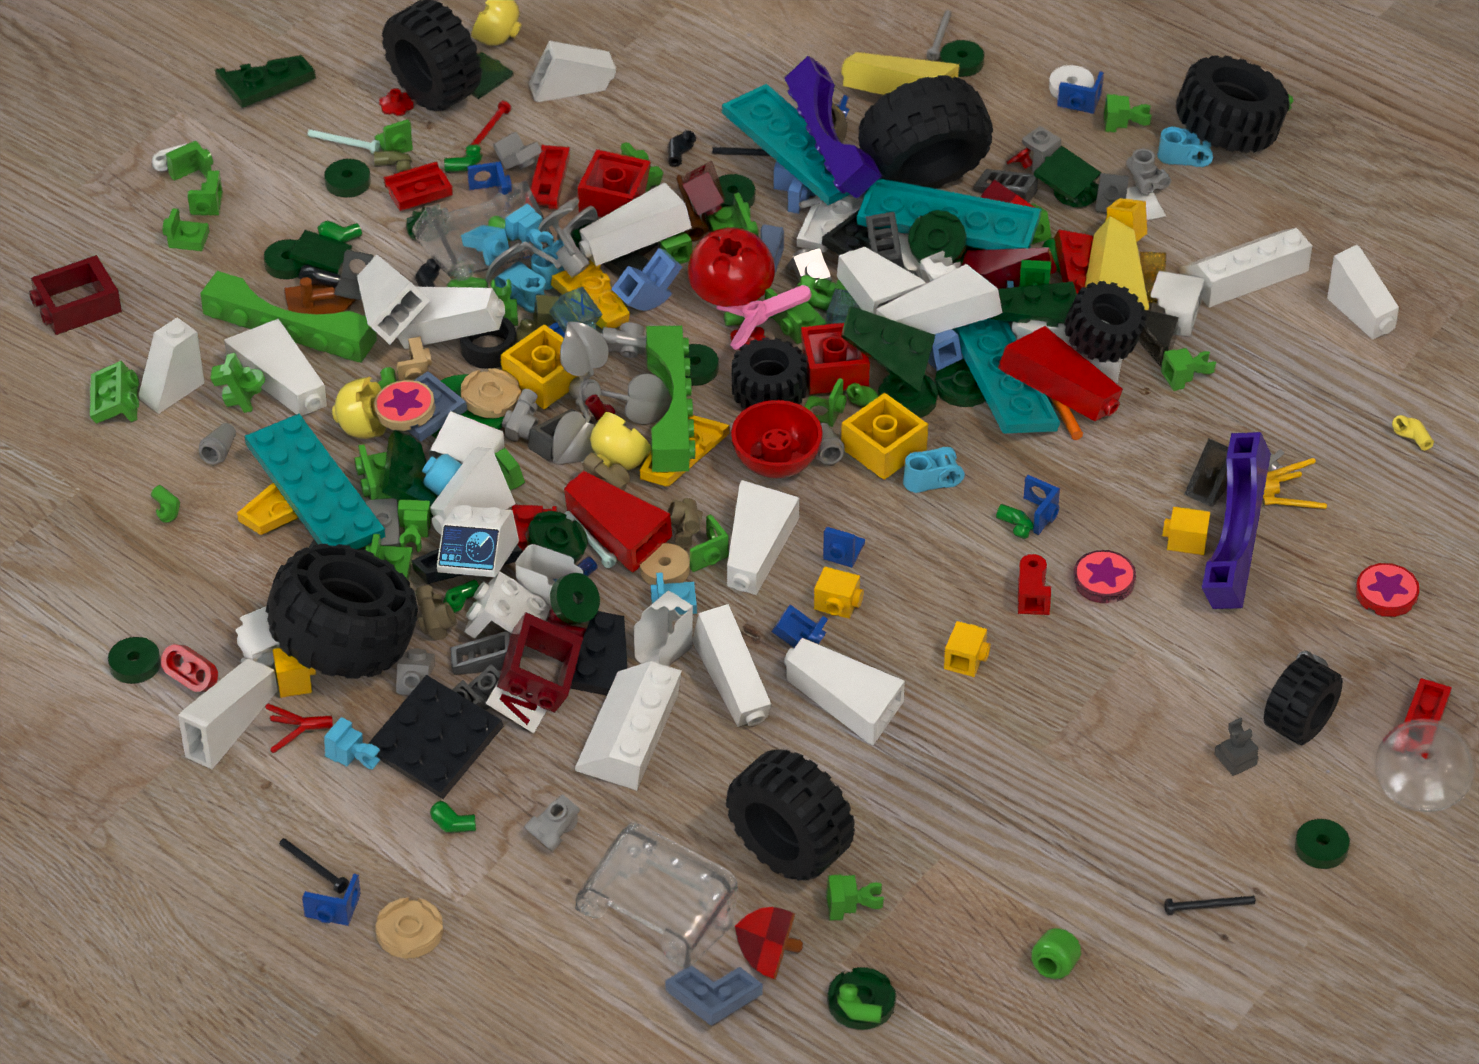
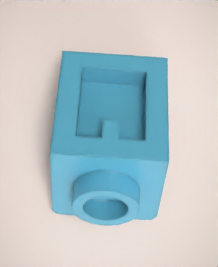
[461,225,509,265]
[651,572,697,615]

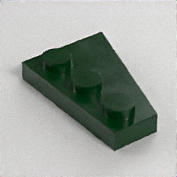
[990,281,1077,327]
[841,306,936,393]

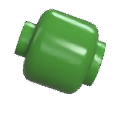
[1031,928,1081,979]

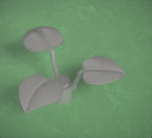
[485,197,598,284]
[552,321,672,464]

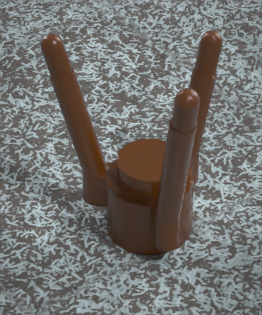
[676,175,709,242]

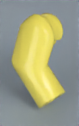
[1392,415,1434,451]

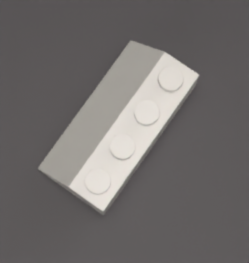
[1178,228,1312,308]
[575,661,681,790]

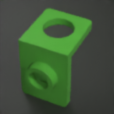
[375,119,413,153]
[804,378,847,427]
[690,514,729,572]

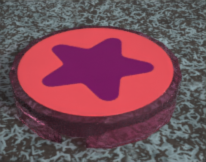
[1073,550,1136,603]

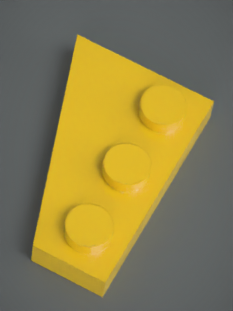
[551,260,630,330]
[640,415,730,487]
[237,483,299,535]

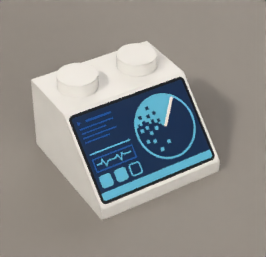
[437,505,519,577]

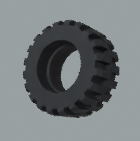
[382,0,482,111]
[1176,55,1290,153]
[726,749,855,881]

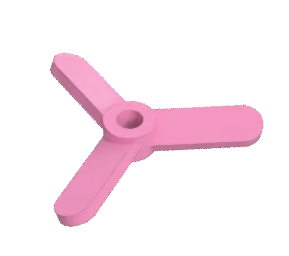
[716,285,812,350]

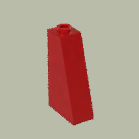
[998,326,1123,421]
[564,471,673,573]

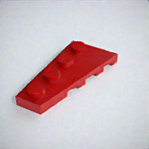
[1054,229,1094,294]

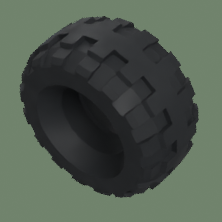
[858,75,993,189]
[266,544,418,679]

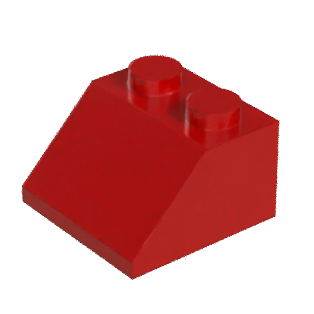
[578,149,651,217]
[801,323,870,395]

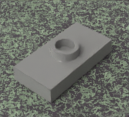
[366,498,400,547]

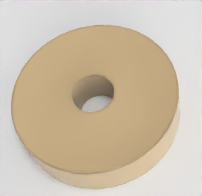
[640,543,690,585]

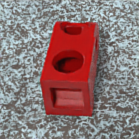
[1018,554,1051,615]

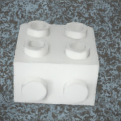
[464,571,550,639]

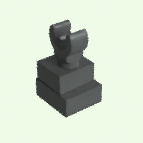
[1214,718,1259,776]

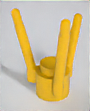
[1263,458,1327,509]

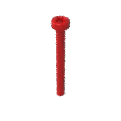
[465,101,512,152]

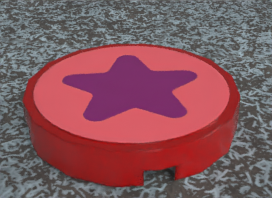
[1355,563,1420,617]

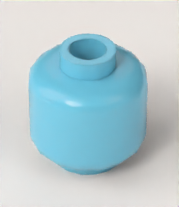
[422,454,462,496]

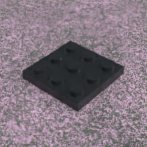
[368,675,504,799]

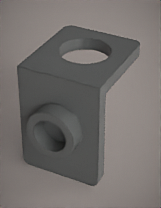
[1096,173,1129,213]
[334,250,374,300]

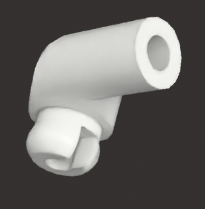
[152,143,187,172]

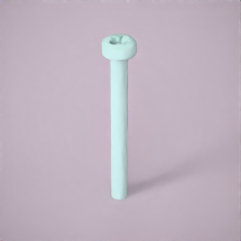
[308,129,380,154]
[564,511,617,568]

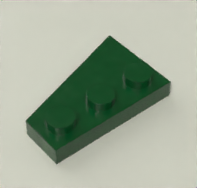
[215,55,316,108]
[382,430,437,518]

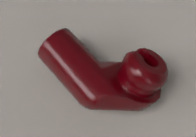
[585,394,616,422]

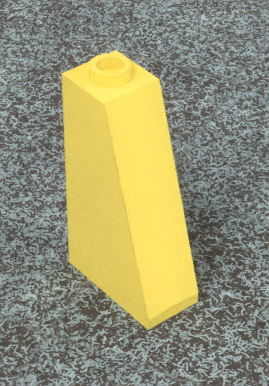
[841,52,959,95]
[1085,216,1149,313]

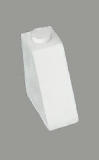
[529,41,616,102]
[1327,245,1399,340]
[837,247,926,315]
[139,317,204,414]
[430,447,516,534]

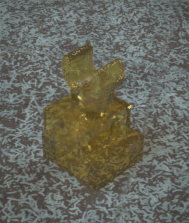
[1139,252,1166,303]

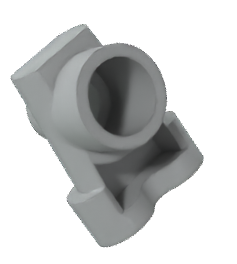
[1126,149,1171,195]
[601,322,646,358]
[502,389,539,441]
[524,794,580,852]

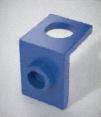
[1057,71,1104,114]
[467,161,512,208]
[1024,475,1060,535]
[823,527,865,568]
[302,874,361,926]

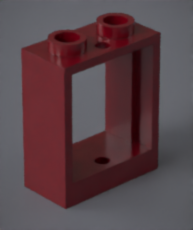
[29,255,122,335]
[497,612,583,713]

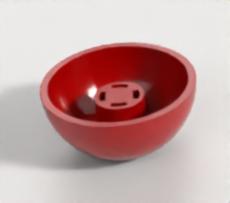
[688,227,775,307]
[731,400,823,478]

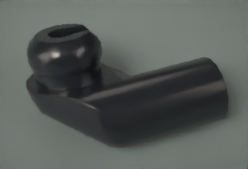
[668,130,696,167]
[415,258,442,287]
[298,264,341,289]

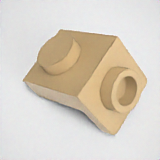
[397,337,432,381]

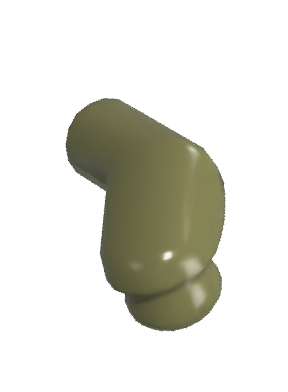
[374,151,413,173]

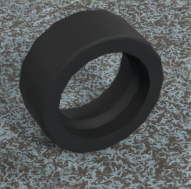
[460,317,517,369]

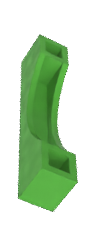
[200,271,377,363]
[646,326,695,472]

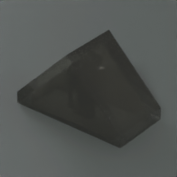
[1138,310,1179,367]
[1184,438,1228,507]

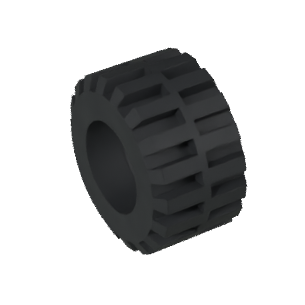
[1064,281,1147,363]
[732,337,807,410]
[1263,655,1343,745]

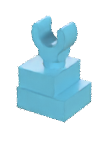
[505,203,554,251]
[324,717,380,769]

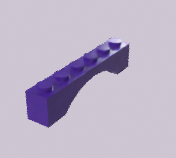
[784,55,882,198]
[1202,432,1271,609]

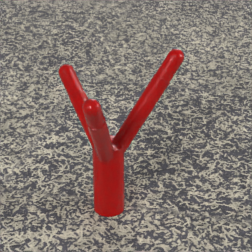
[265,703,333,753]

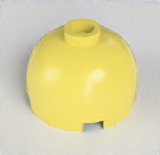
[471,0,522,45]
[332,377,387,439]
[590,412,651,471]

